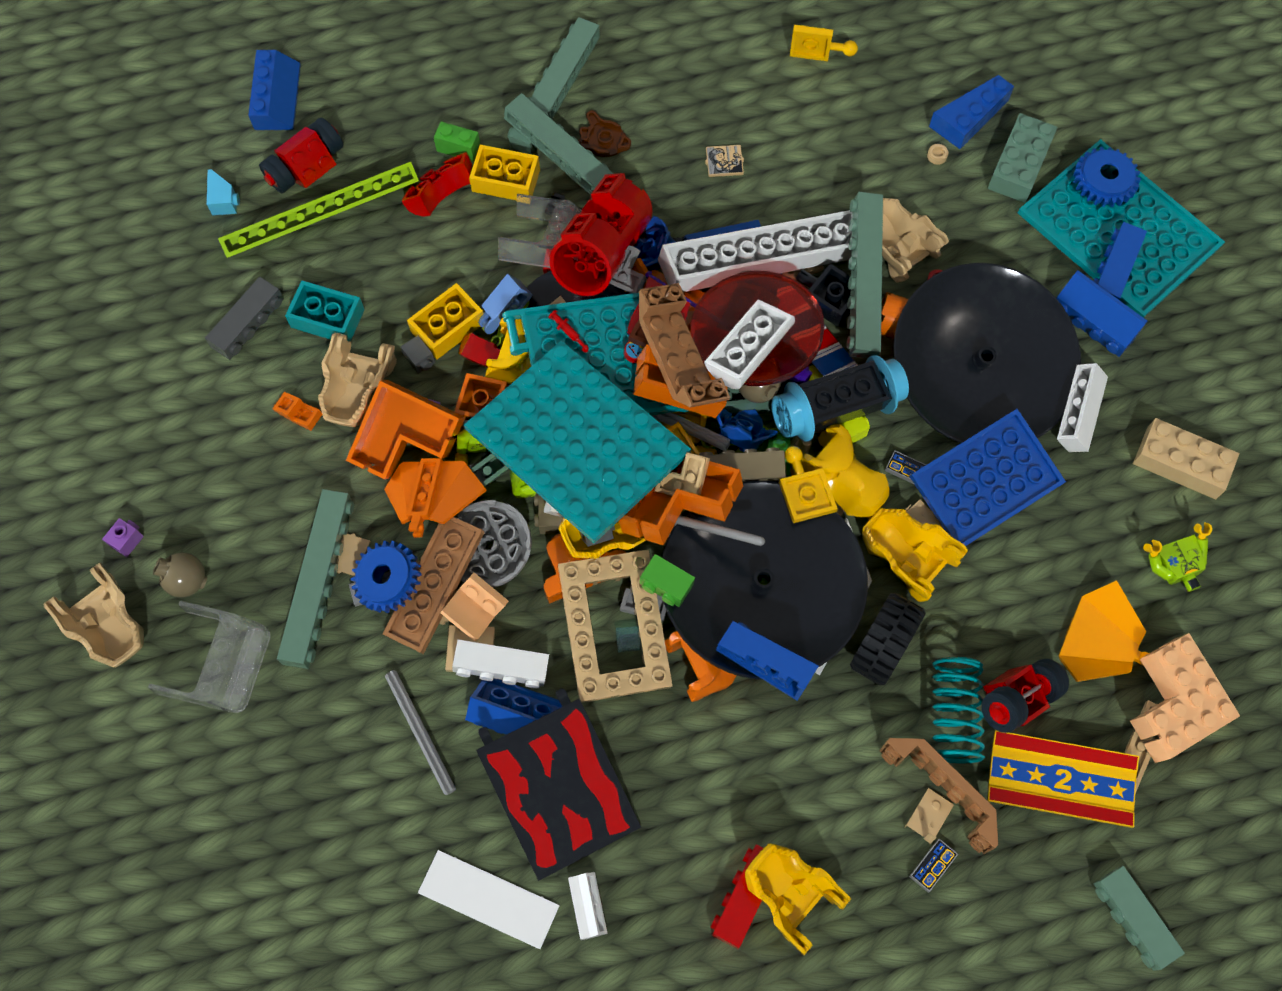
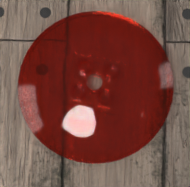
[691,271,824,386]

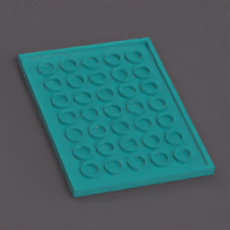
[1018,139,1225,318]
[464,340,691,544]

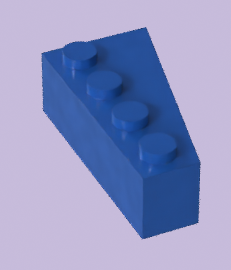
[929,75,1014,149]
[716,621,819,701]

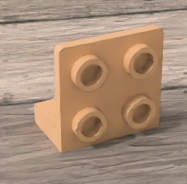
[441,572,509,641]

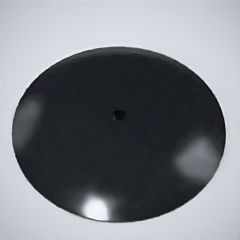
[893,263,1081,444]
[662,481,868,680]

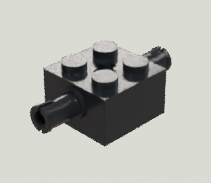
[796,263,851,327]

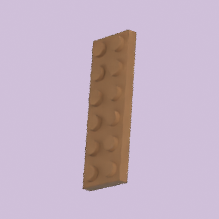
[383,517,485,654]

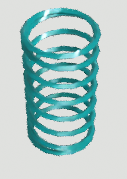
[932,657,985,763]

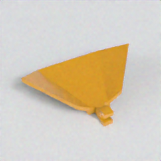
[1058,580,1149,682]

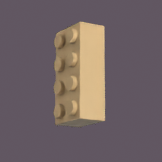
[1133,418,1240,500]

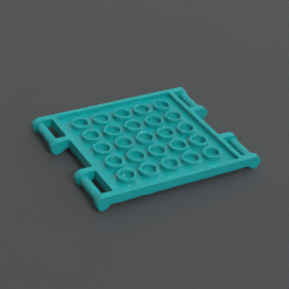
[502,293,689,416]

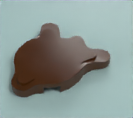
[578,110,631,157]

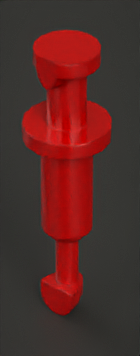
[548,309,589,353]

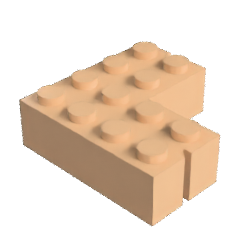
[1130,633,1240,763]

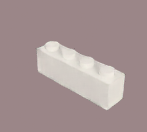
[1057,363,1108,452]
[452,640,549,688]

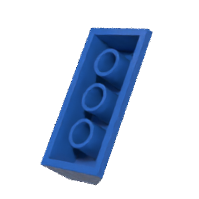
[248,50,301,130]
[1056,270,1147,357]
[465,678,562,735]

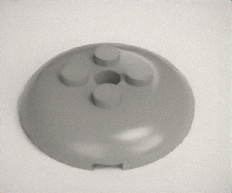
[455,500,532,588]

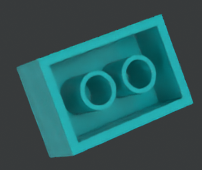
[285,280,365,342]

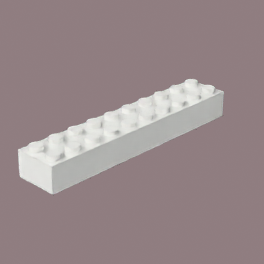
[658,210,852,292]

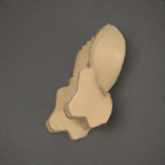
[882,198,949,283]
[318,332,397,427]
[43,562,144,668]

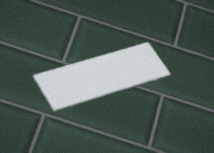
[418,850,560,949]

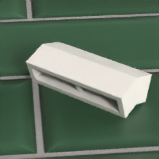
[568,872,608,940]

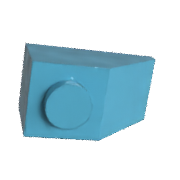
[207,169,240,215]

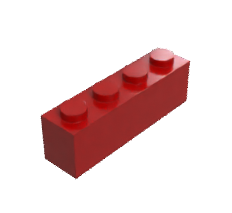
[710,844,764,949]

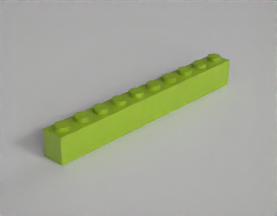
[218,162,419,258]

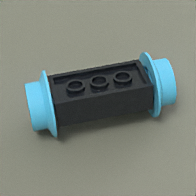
[772,355,909,442]

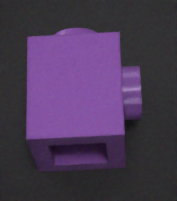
[102,518,144,557]

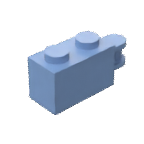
[478,274,533,334]

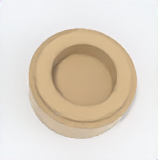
[927,144,948,165]

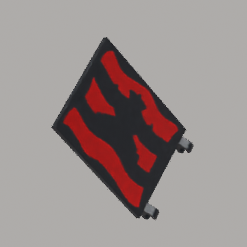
[476,688,641,881]

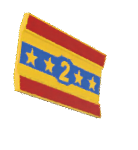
[987,730,1139,828]

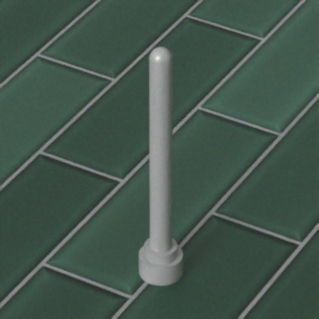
[674,514,765,546]

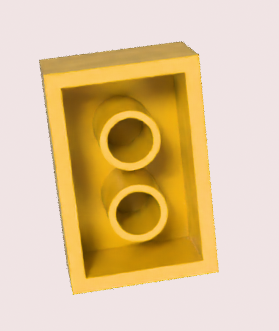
[469,145,540,203]
[407,283,484,360]

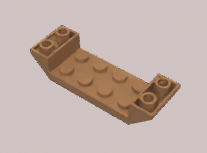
[639,283,730,408]
[880,738,998,854]

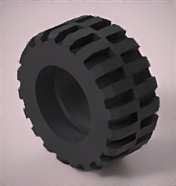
[850,593,926,685]

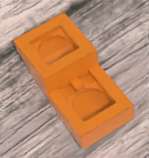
[272,392,323,431]

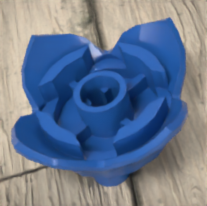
[633,216,676,271]
[717,408,778,452]

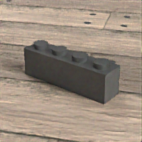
[205,277,284,360]

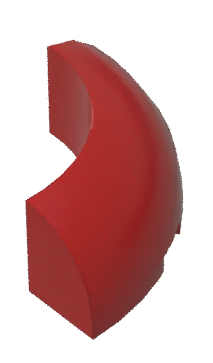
[402,152,473,217]
[458,333,501,368]

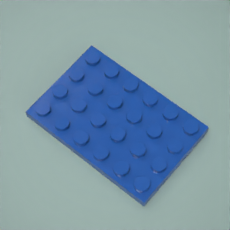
[909,409,1066,546]

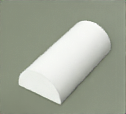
[704,299,795,389]

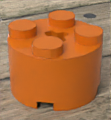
[881,292,909,339]

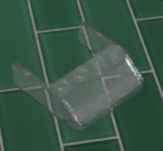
[498,194,582,268]
[148,601,270,713]

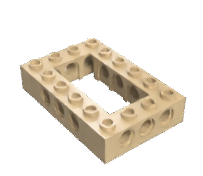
[558,549,672,703]

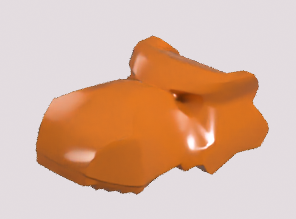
[665,631,737,702]

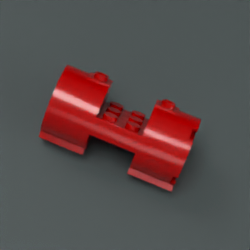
[549,173,653,296]

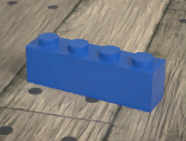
[1093,222,1147,300]

